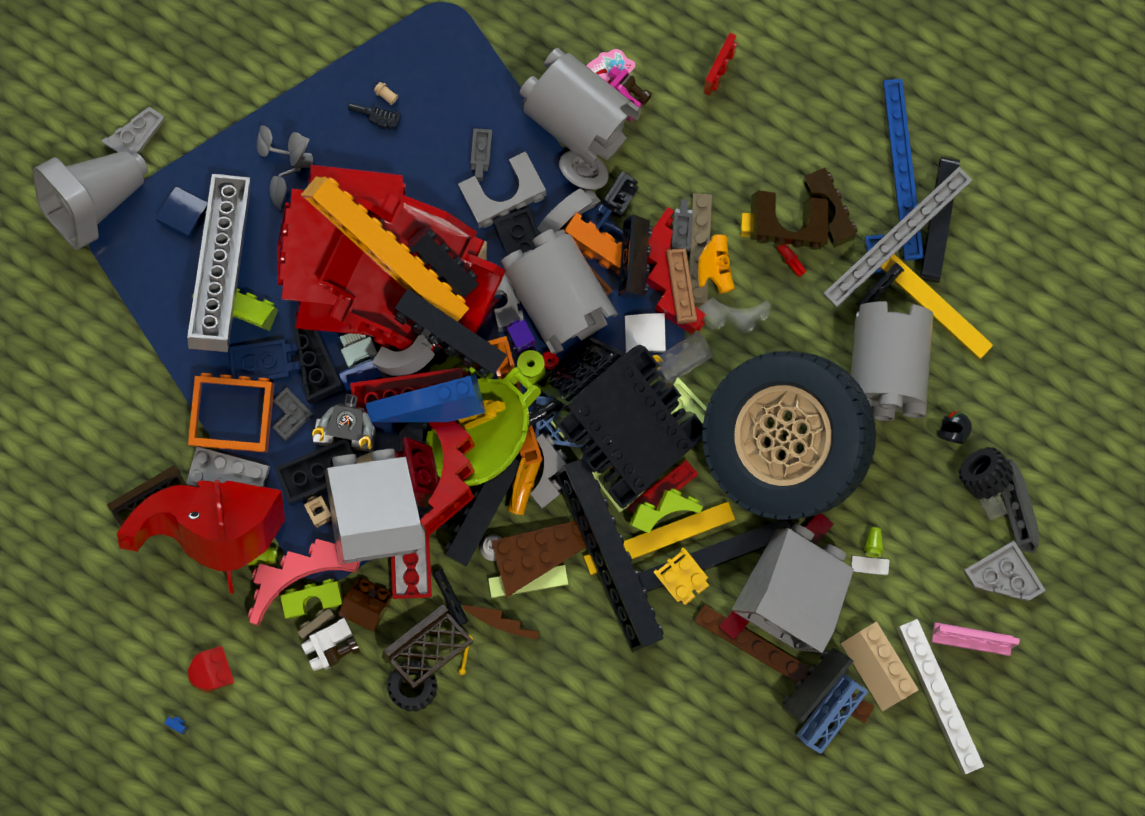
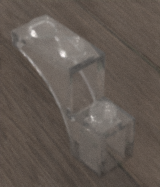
[698,297,771,335]

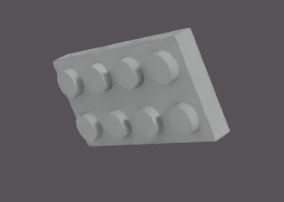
[186,447,270,487]

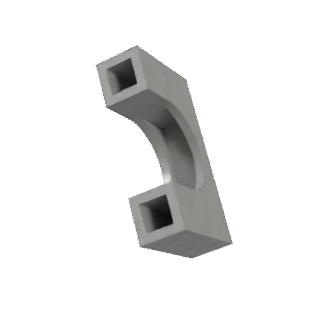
[458,151,546,228]

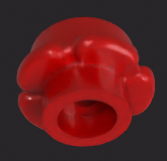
[542,351,559,370]

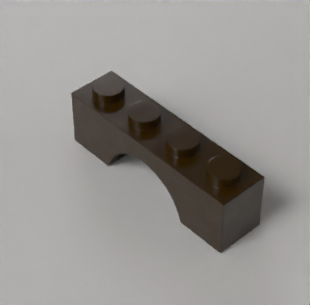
[803,168,858,248]

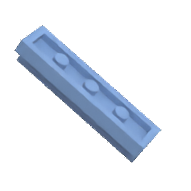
[796,673,868,754]

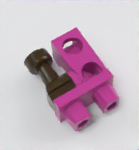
[607,66,653,122]

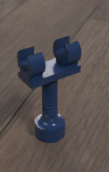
[586,204,623,238]

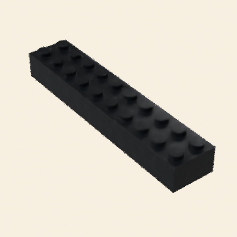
[555,459,664,653]

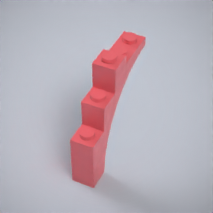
[248,539,360,626]

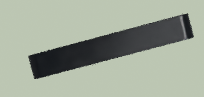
[920,156,960,283]

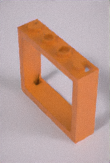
[188,373,275,453]

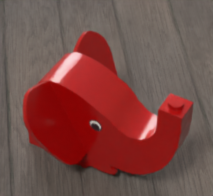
[116,480,285,594]

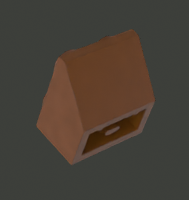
[339,577,393,632]

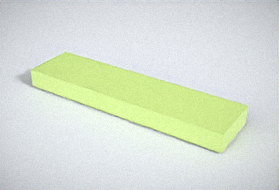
[488,565,568,598]

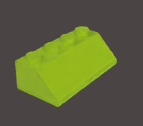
[192,289,278,331]

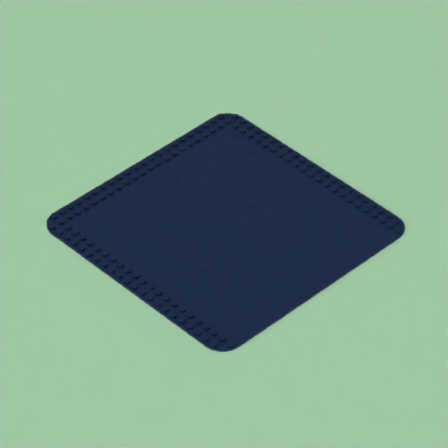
[89,2,685,583]

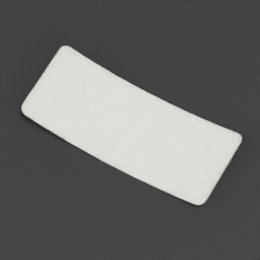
[852,556,889,575]

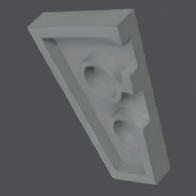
[101,107,165,155]

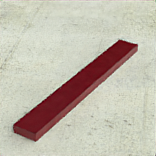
[719,513,834,641]

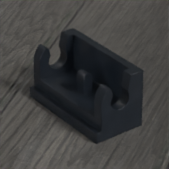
[603,171,639,218]

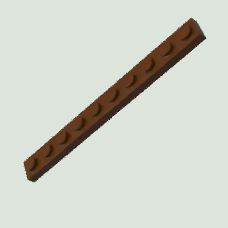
[695,605,875,724]

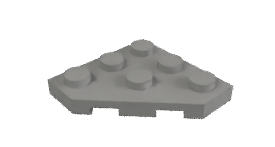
[964,541,1046,601]

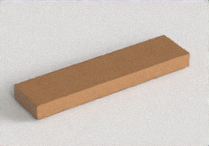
[666,248,697,324]

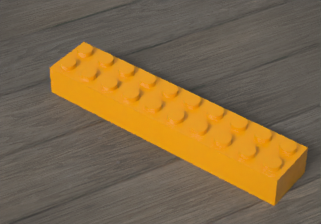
[301,177,469,322]

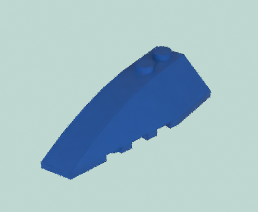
[366,374,486,422]

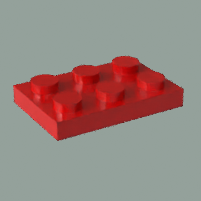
[703,33,738,96]

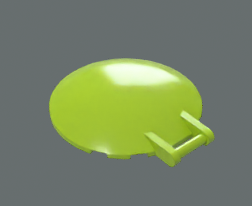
[426,367,541,486]

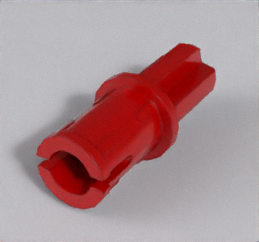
[776,244,806,277]

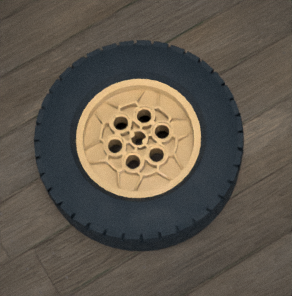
[702,351,876,520]

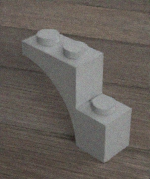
[530,433,567,508]

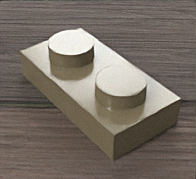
[298,609,336,640]

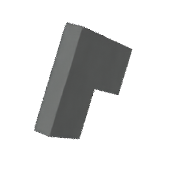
[272,387,314,441]

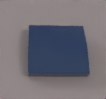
[156,187,208,238]

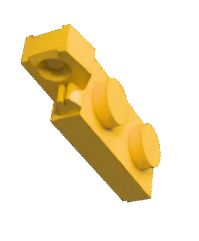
[457,400,506,431]

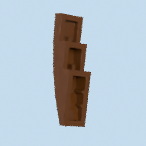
[463,605,540,640]

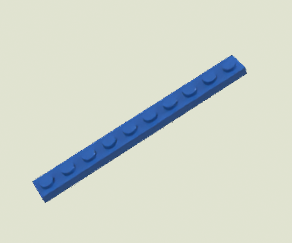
[883,79,924,261]

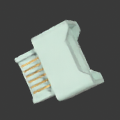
[340,333,377,368]

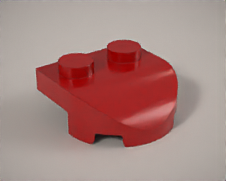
[187,646,234,692]

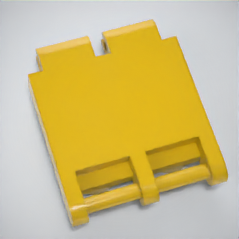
[653,547,709,605]

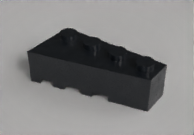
[407,226,479,299]
[294,324,345,405]

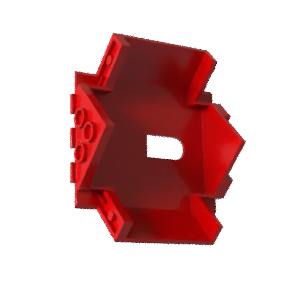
[277,165,406,335]
[318,193,506,352]

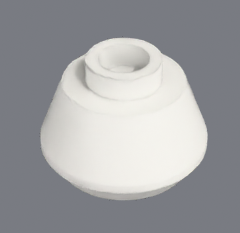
[480,535,502,561]

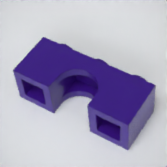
[507,320,536,358]

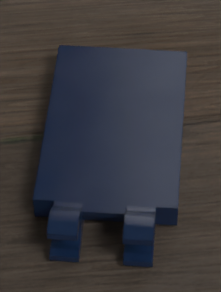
[229,339,302,381]

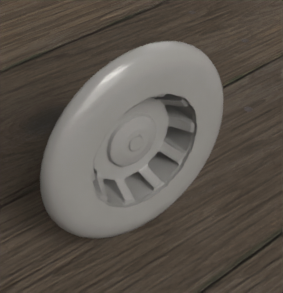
[559,150,609,189]

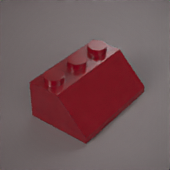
[402,437,439,508]

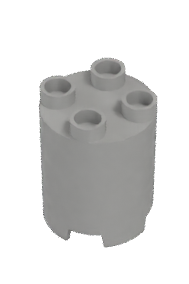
[519,48,641,169]
[501,229,618,354]
[851,301,933,421]

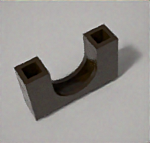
[750,190,828,250]

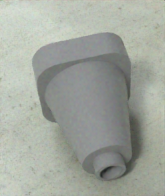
[33,151,148,250]

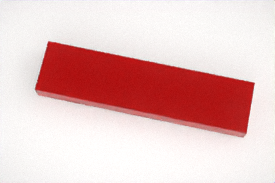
[626,460,698,515]

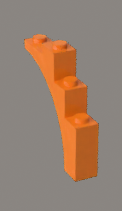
[488,336,542,465]

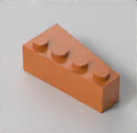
[565,212,622,277]

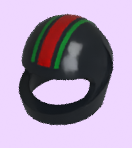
[936,411,972,444]

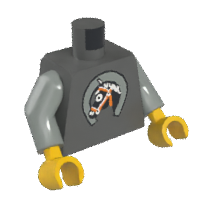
[312,394,373,450]

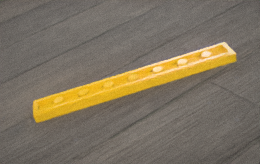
[880,254,993,360]
[584,502,735,575]

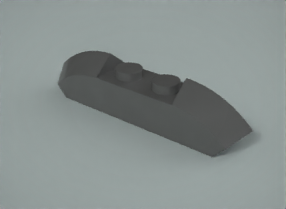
[1002,458,1039,553]

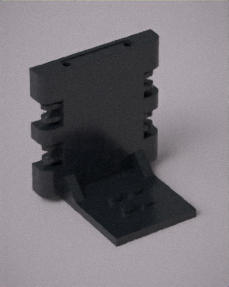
[534,336,704,509]

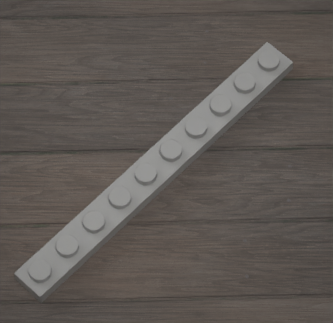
[823,167,972,308]

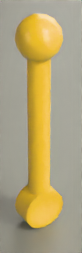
[458,635,473,675]

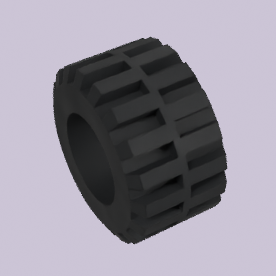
[959,447,1013,500]
[387,660,438,712]

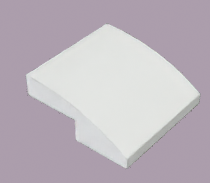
[625,313,666,353]

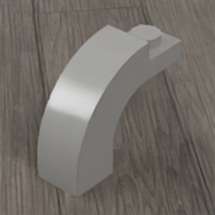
[537,188,600,233]
[372,334,435,376]

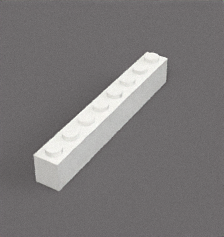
[897,619,984,775]

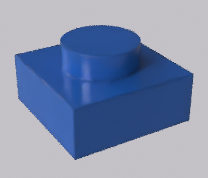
[164,716,188,735]

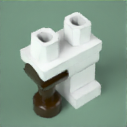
[301,618,361,671]

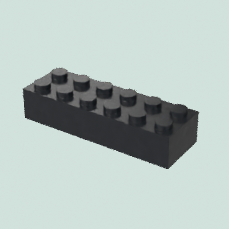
[393,289,507,380]
[444,459,521,567]

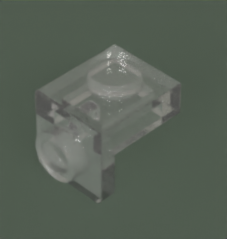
[979,492,1008,522]

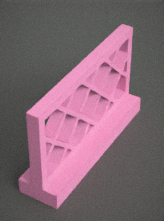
[931,622,1020,656]

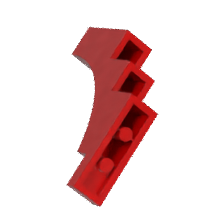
[646,207,706,335]
[420,421,475,536]

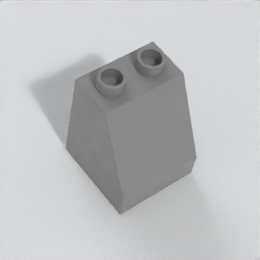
[325,449,424,565]
[732,523,854,653]

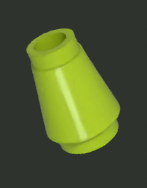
[864,527,883,558]

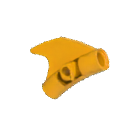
[698,235,735,294]
[507,457,541,515]

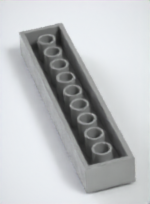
[187,174,251,352]

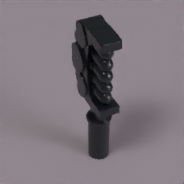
[348,103,401,130]

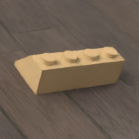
[841,622,919,712]

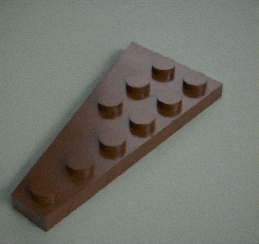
[491,521,586,599]

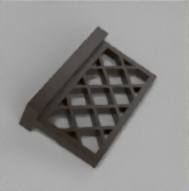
[107,465,188,527]
[382,605,473,690]

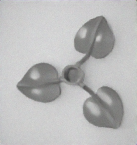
[257,125,313,210]

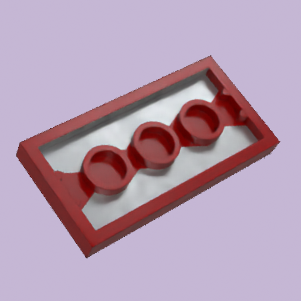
[391,526,432,599]

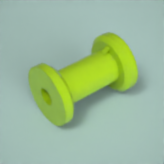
[517,350,545,385]

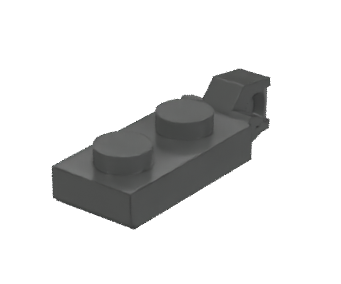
[470,129,493,181]
[671,199,693,252]

